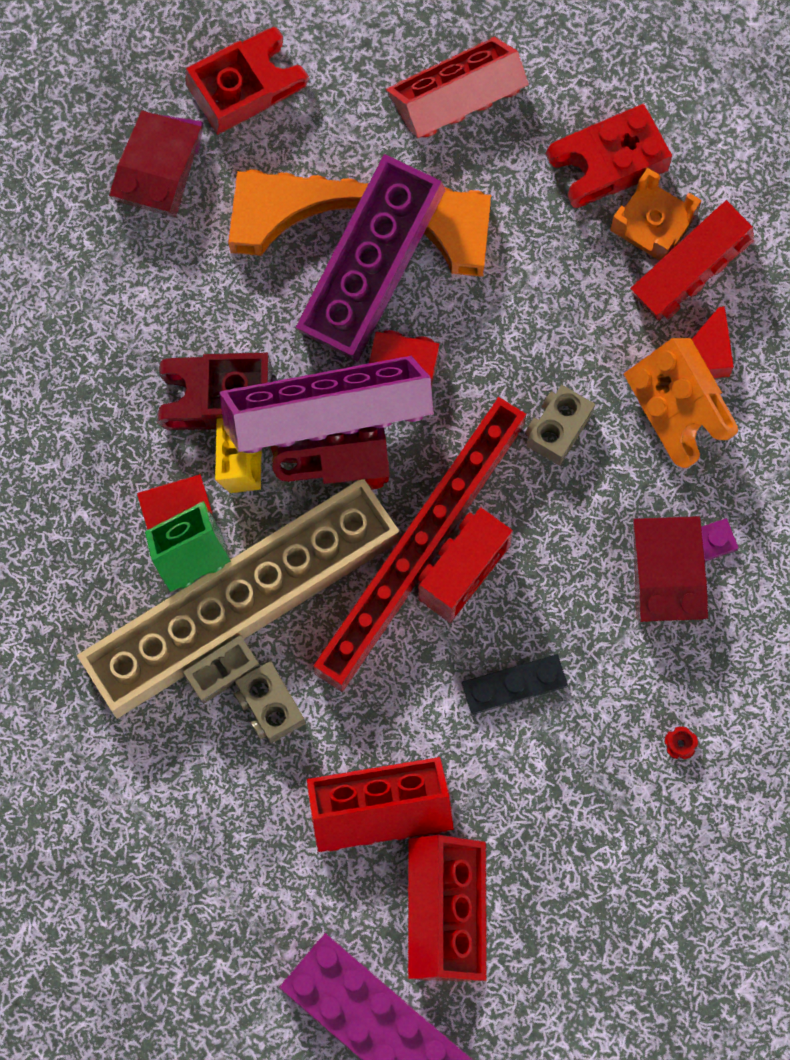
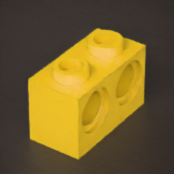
[215,418,262,493]

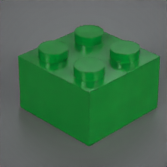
[145,501,231,592]

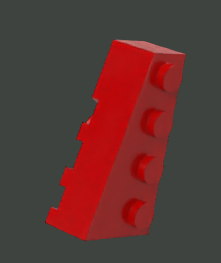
[630,200,755,322]

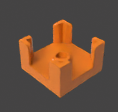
[610,168,702,261]

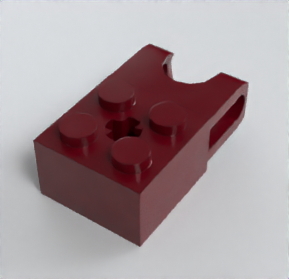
[157,352,273,430]
[271,426,390,484]

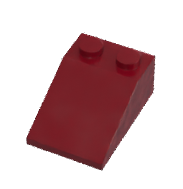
[109,110,202,218]
[633,516,708,622]

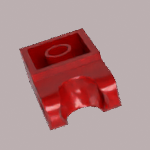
[185,27,310,135]
[545,103,672,208]

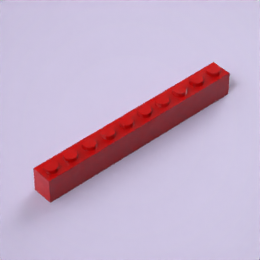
[313,397,526,693]

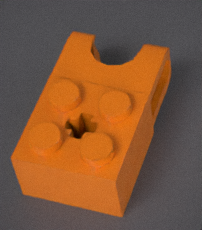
[623,338,738,468]

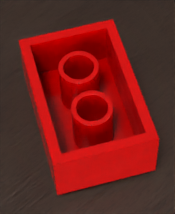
[418,507,513,624]

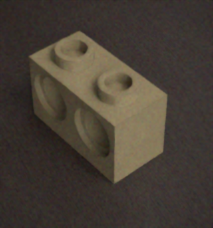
[525,385,595,466]
[183,635,260,704]
[234,661,305,744]

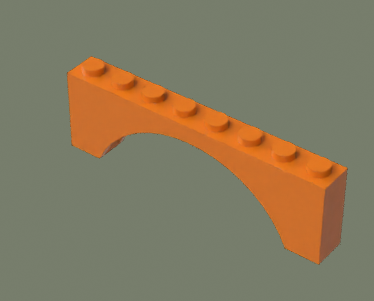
[228,169,491,277]

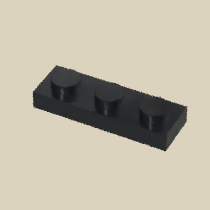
[461,654,568,715]

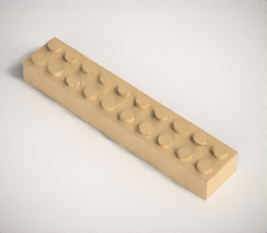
[77,479,399,719]

